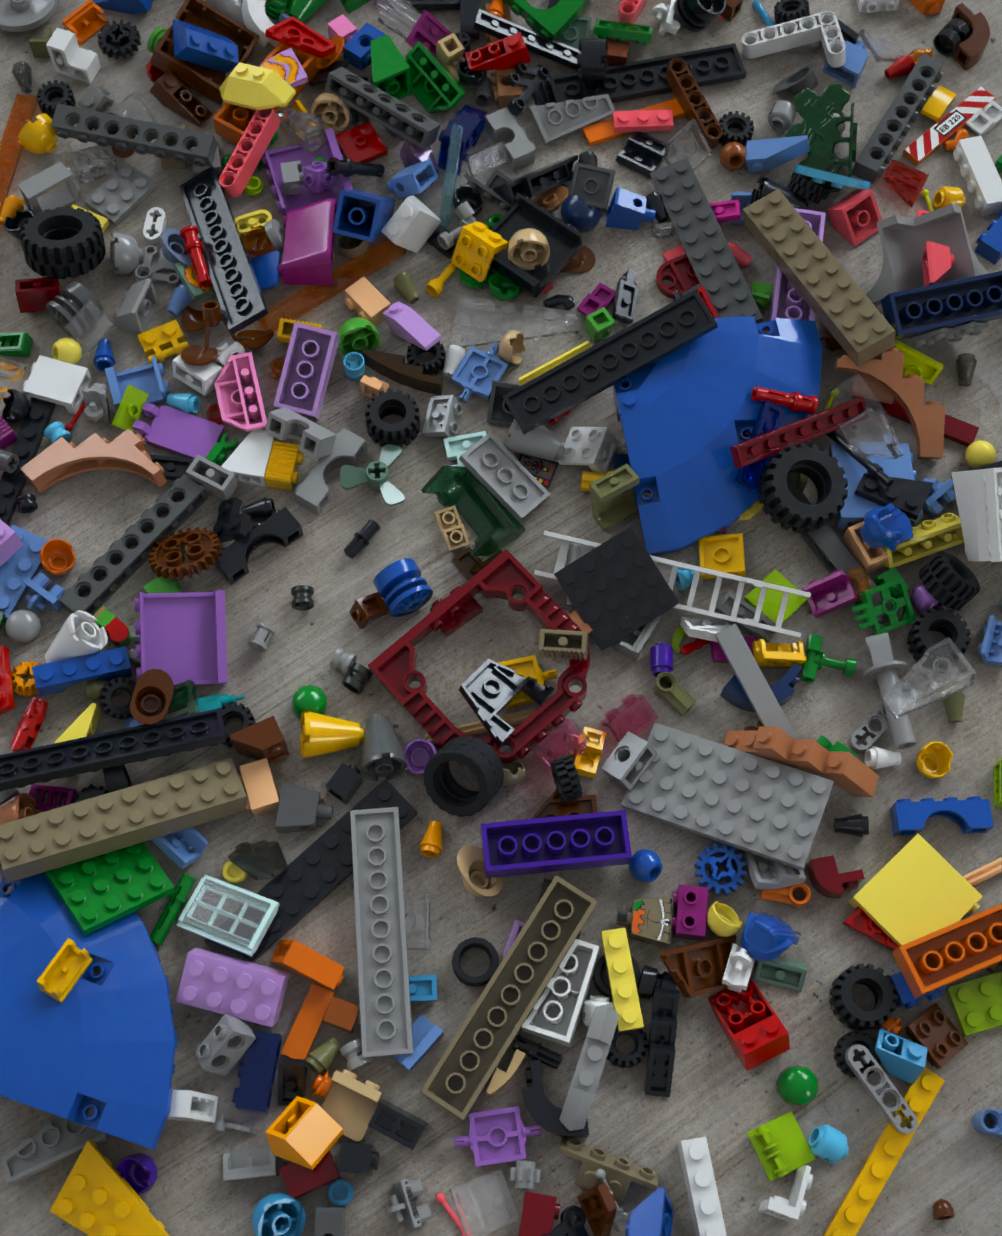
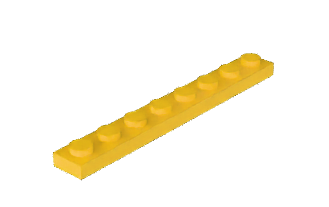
[822,1067,945,1236]

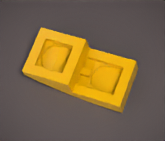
[920,86,957,122]
[574,726,607,779]

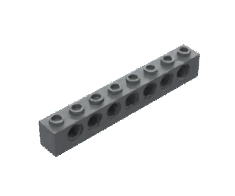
[851,53,944,184]
[51,103,218,167]
[59,474,207,615]

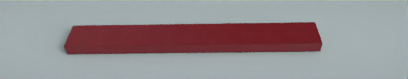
[730,397,868,468]

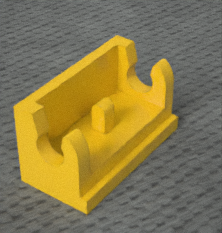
[752,639,806,668]
[37,938,93,1003]

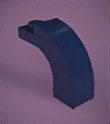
[720,663,802,712]

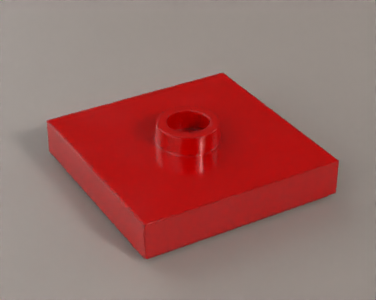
[335,121,388,163]

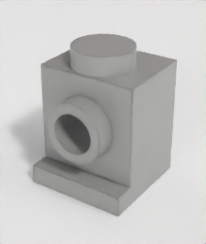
[280,160,304,196]

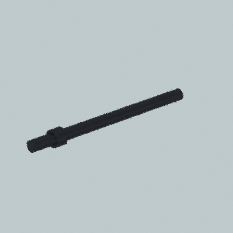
[814,413,894,487]

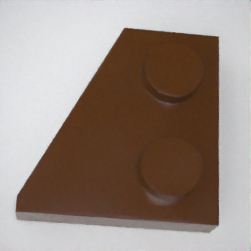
[577,1182,617,1236]

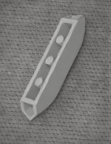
[559,1004,619,1131]

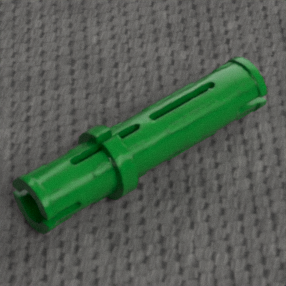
[150,873,197,946]

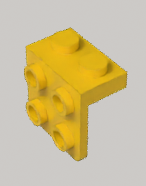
[451,221,509,282]

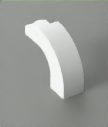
[242,0,280,47]

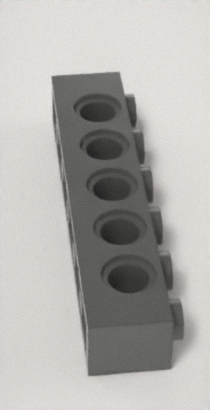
[324,67,441,149]

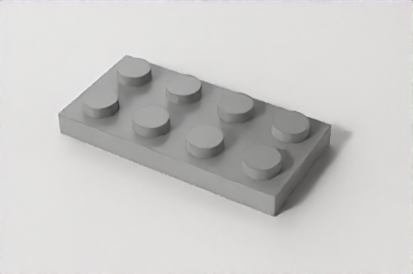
[459,432,550,522]

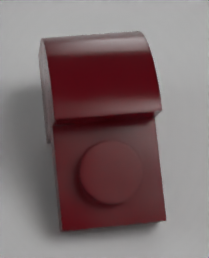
[806,855,865,898]

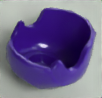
[116,1153,157,1195]

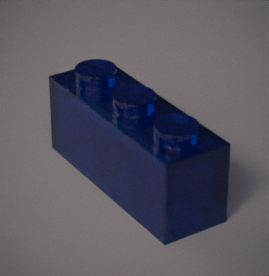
[232,1030,283,1114]

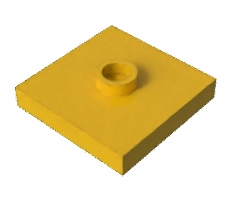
[699,533,746,580]

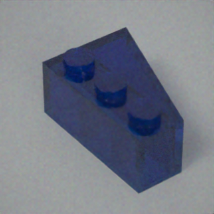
[437,104,487,175]

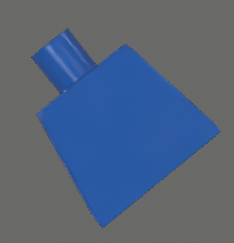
[605,187,656,230]

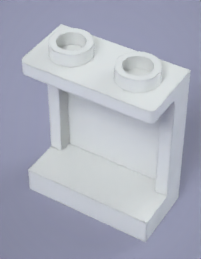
[23,355,92,414]

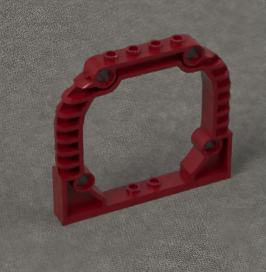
[368,549,590,764]

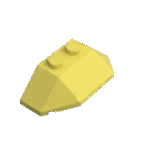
[219,62,296,110]

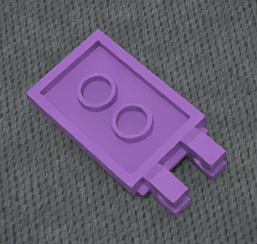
[133,402,225,459]

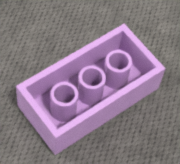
[273,322,340,420]
[176,948,290,1027]

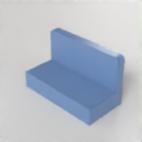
[392,1015,444,1073]

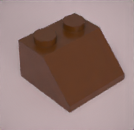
[230,716,290,763]

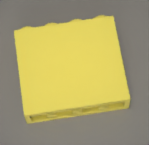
[848,834,983,947]

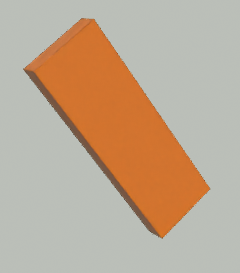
[281,983,335,1061]

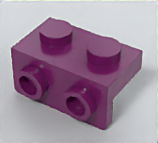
[802,570,858,618]

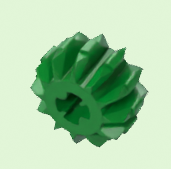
[265,0,290,20]

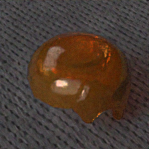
[241,226,272,257]

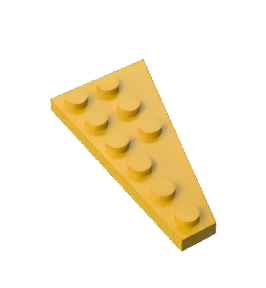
[50,1139,169,1236]

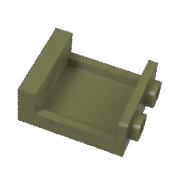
[589,464,640,531]

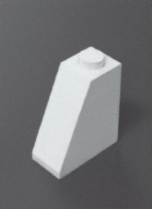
[221,428,278,487]
[167,1090,218,1123]

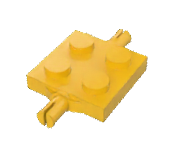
[498,655,557,709]

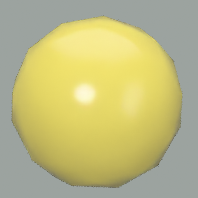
[52,337,82,365]
[965,440,996,468]

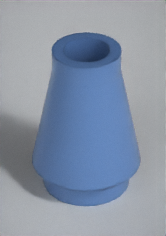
[167,284,193,317]

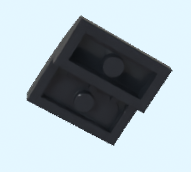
[616,132,671,178]

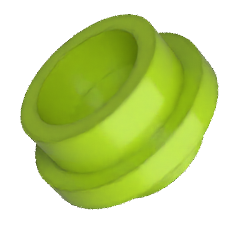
[244,176,264,196]

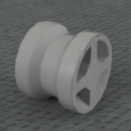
[330,647,357,676]

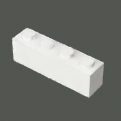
[953,136,1002,216]
[677,1137,727,1236]

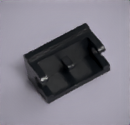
[368,1099,428,1150]

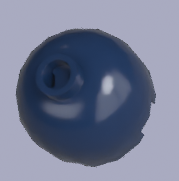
[561,194,602,233]

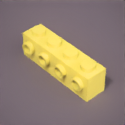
[884,513,964,569]

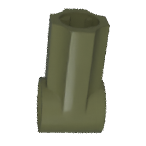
[653,672,696,717]

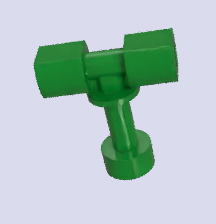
[800,634,857,683]

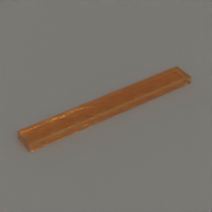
[0,94,38,213]
[258,239,406,332]

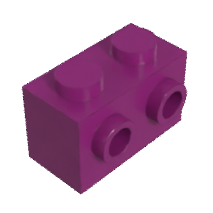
[671,885,708,941]

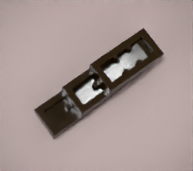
[362,349,443,396]

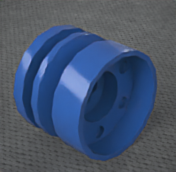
[373,558,433,617]

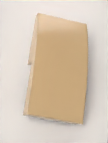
[434,505,470,552]

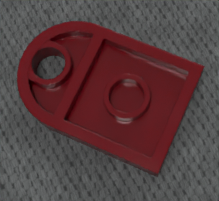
[656,254,699,299]

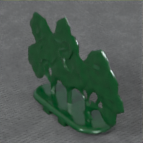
[784,84,858,200]

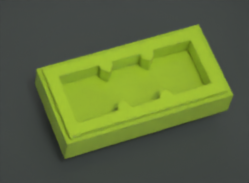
[111,385,149,432]

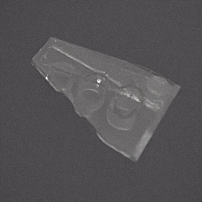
[882,637,976,719]

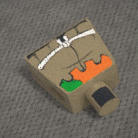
[616,897,673,948]

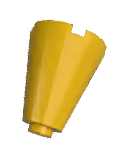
[300,711,364,758]

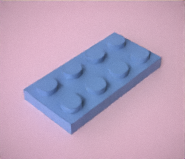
[0,524,48,620]

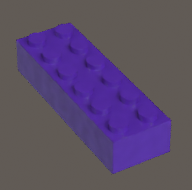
[480,810,632,878]

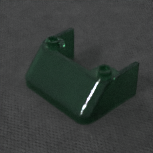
[421,466,525,556]

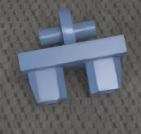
[922,478,956,517]
[23,572,65,613]

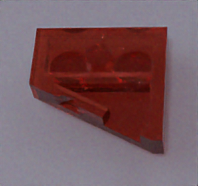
[883,159,929,207]

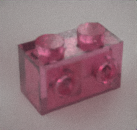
[533,718,591,771]

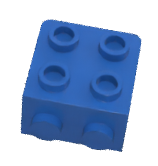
[247,251,281,291]

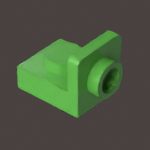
[750,281,773,311]

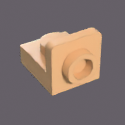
[360,375,390,399]

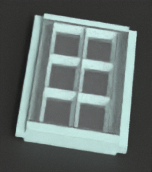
[176,874,280,957]

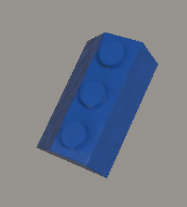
[172,19,239,74]

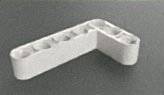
[742,11,846,67]

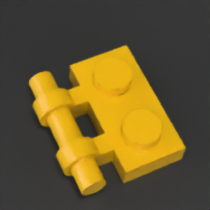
[137,319,190,364]

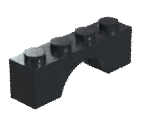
[214,507,303,585]

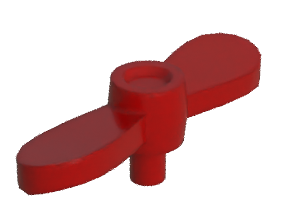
[680,638,710,655]

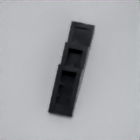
[645,988,680,1097]

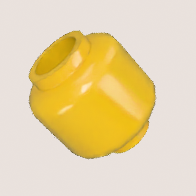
[933,186,965,209]

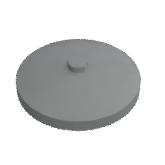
[0,0,59,32]

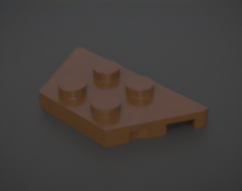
[659,935,737,998]

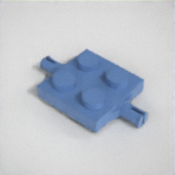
[451,343,509,403]

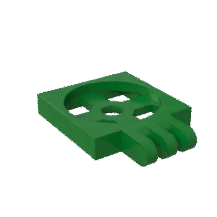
[852,578,916,635]

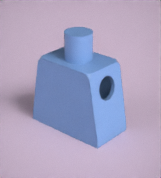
[823,40,869,88]
[387,159,438,198]

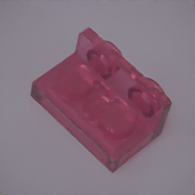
[601,694,659,742]

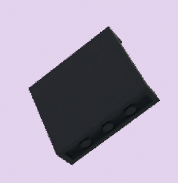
[490,193,583,298]

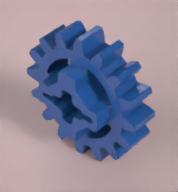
[694,843,747,896]

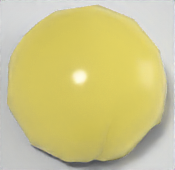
[706,901,743,937]

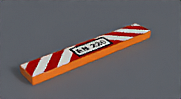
[902,86,996,165]

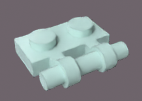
[443,431,486,475]

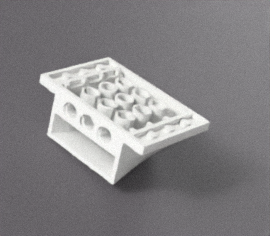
[951,467,1002,562]

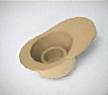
[456,845,503,898]

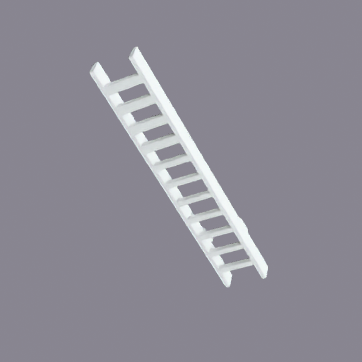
[534,530,811,638]

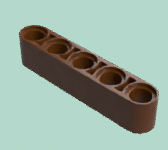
[665,58,722,150]

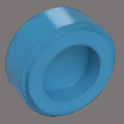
[328,1179,354,1207]

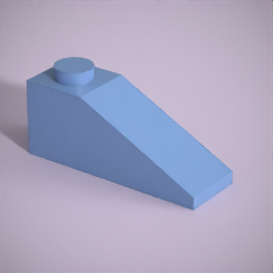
[746,135,810,173]

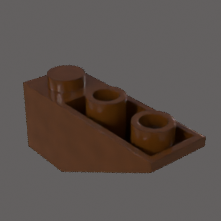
[149,69,213,127]

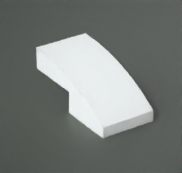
[966,100,1002,136]

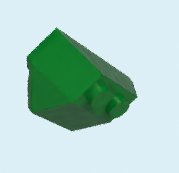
[406,41,465,113]

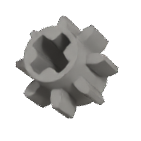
[509,1161,541,1190]

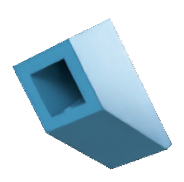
[875,1028,928,1084]

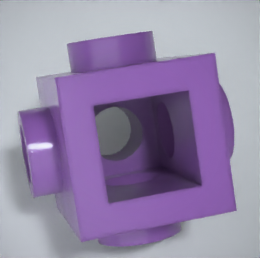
[304,161,337,193]

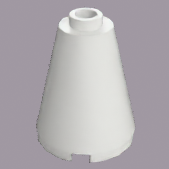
[45,610,108,663]

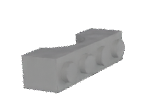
[295,427,367,516]

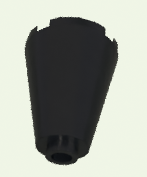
[751,176,808,210]

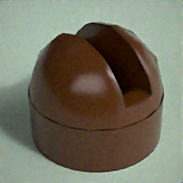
[932,1199,955,1220]

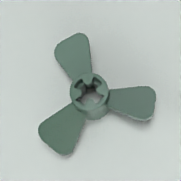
[340,444,405,506]

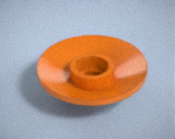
[316,35,344,70]

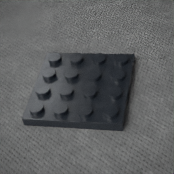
[554,526,679,651]

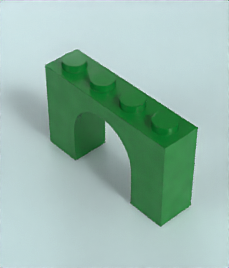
[502,0,585,40]

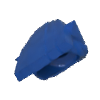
[859,503,914,551]
[741,912,799,961]

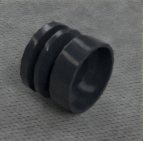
[674,0,726,32]

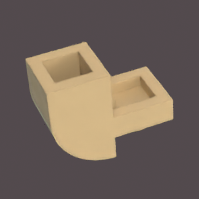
[436,33,465,83]

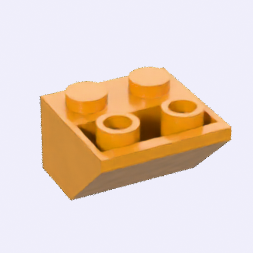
[265,1096,344,1170]

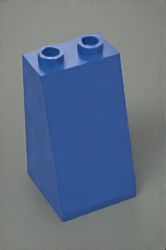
[332,189,396,242]

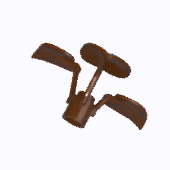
[181,301,274,366]

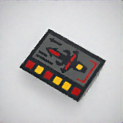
[518,454,559,488]

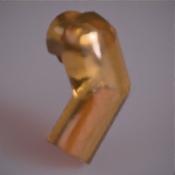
[849,567,870,600]

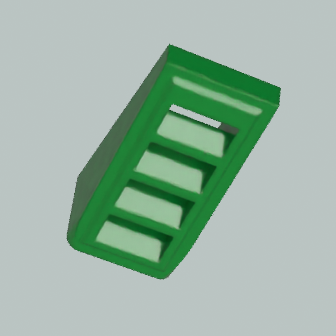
[0,332,33,358]

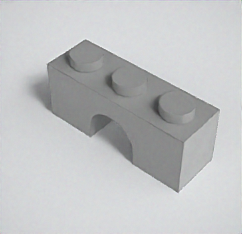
[485,107,536,172]
[265,407,336,459]

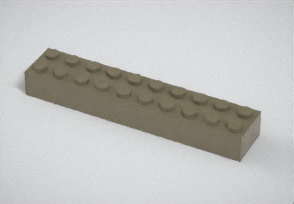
[743,189,895,367]
[0,757,247,884]
[420,875,598,1121]

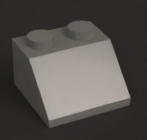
[115,278,159,335]

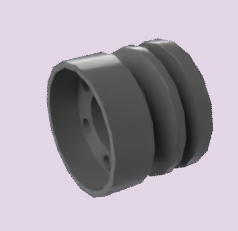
[46,281,104,338]

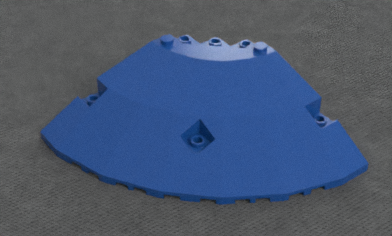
[613,316,823,556]
[0,872,178,1150]

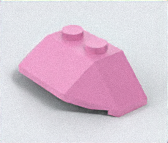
[214,352,267,432]

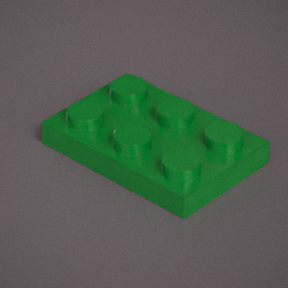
[593,19,653,45]

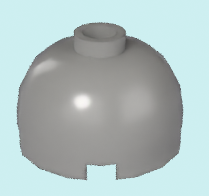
[110,232,143,275]

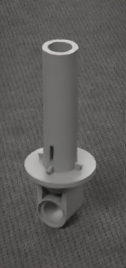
[863,632,916,749]

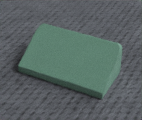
[753,956,807,992]

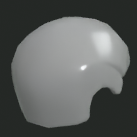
[5,610,41,644]

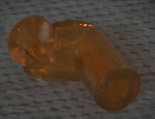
[909,49,932,65]

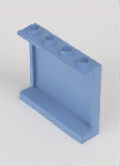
[828,443,923,529]

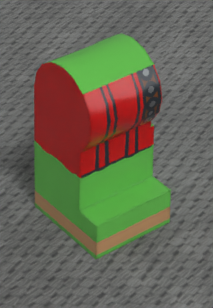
[92,606,132,648]

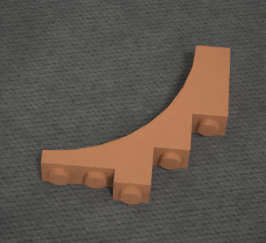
[835,348,946,460]
[20,428,167,493]
[723,726,879,797]

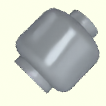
[767,100,797,131]

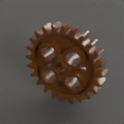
[148,527,222,581]

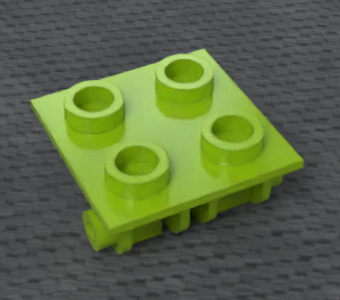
[747,1111,816,1182]

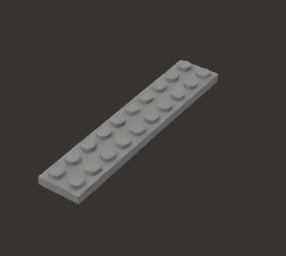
[350,807,413,1058]

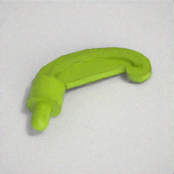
[672,625,686,653]

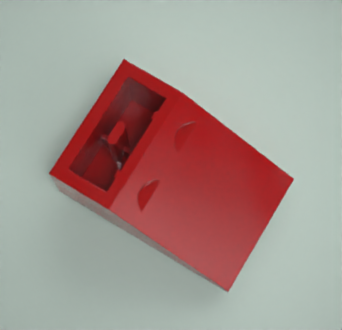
[707,977,790,1071]

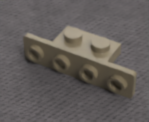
[558,1137,659,1204]

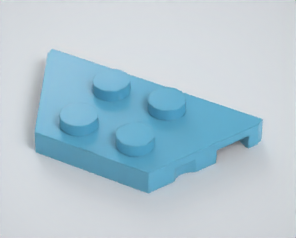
[793,164,871,190]

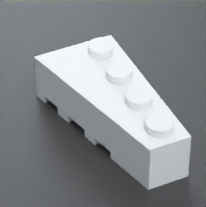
[521,939,600,1048]

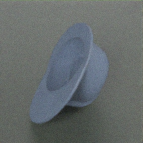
[162,228,193,267]

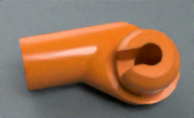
[943,129,969,151]

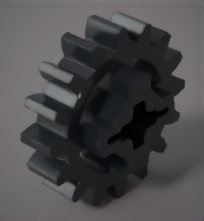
[97,20,141,60]

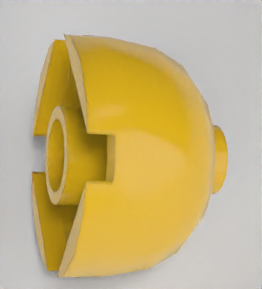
[18,113,59,155]

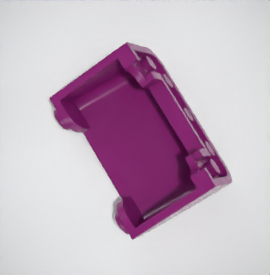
[278,198,337,286]

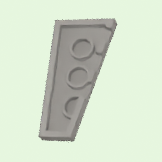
[528,94,616,145]

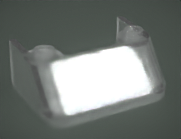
[829,372,904,459]

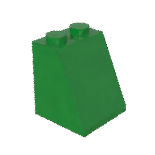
[370,34,411,100]

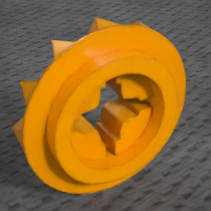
[11,660,41,696]

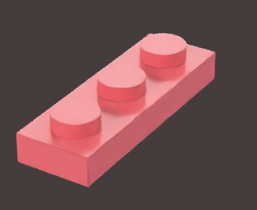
[612,109,674,132]

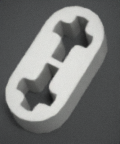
[143,207,167,245]

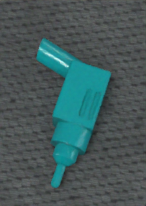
[195,694,245,713]

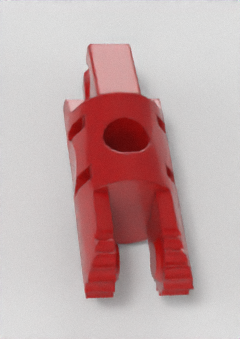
[10,697,49,752]

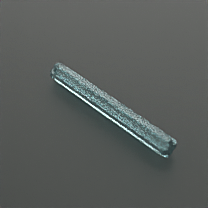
[439,124,463,227]

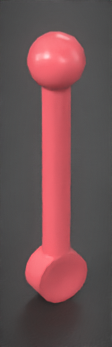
[435,1193,472,1236]

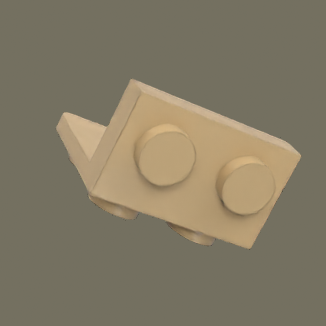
[321,1069,383,1142]

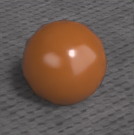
[719,142,746,171]

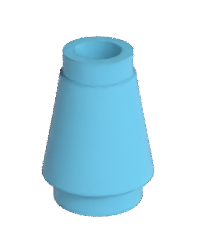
[167,393,201,414]

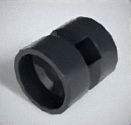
[933,18,970,56]
[637,965,676,1000]

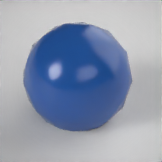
[628,849,662,883]

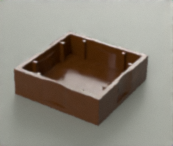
[150,0,260,106]

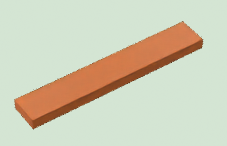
[582,98,696,147]

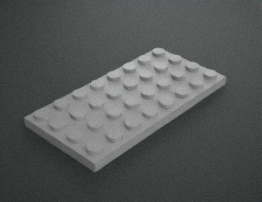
[621,723,834,871]

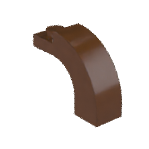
[951,3,990,71]

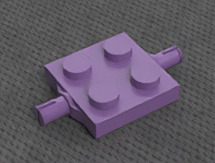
[454,1106,541,1167]

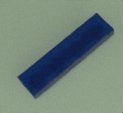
[734,400,784,491]

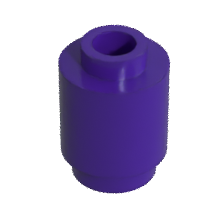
[650,642,673,677]

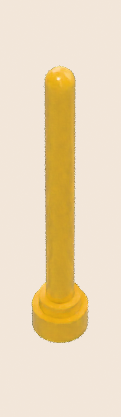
[425,224,489,297]

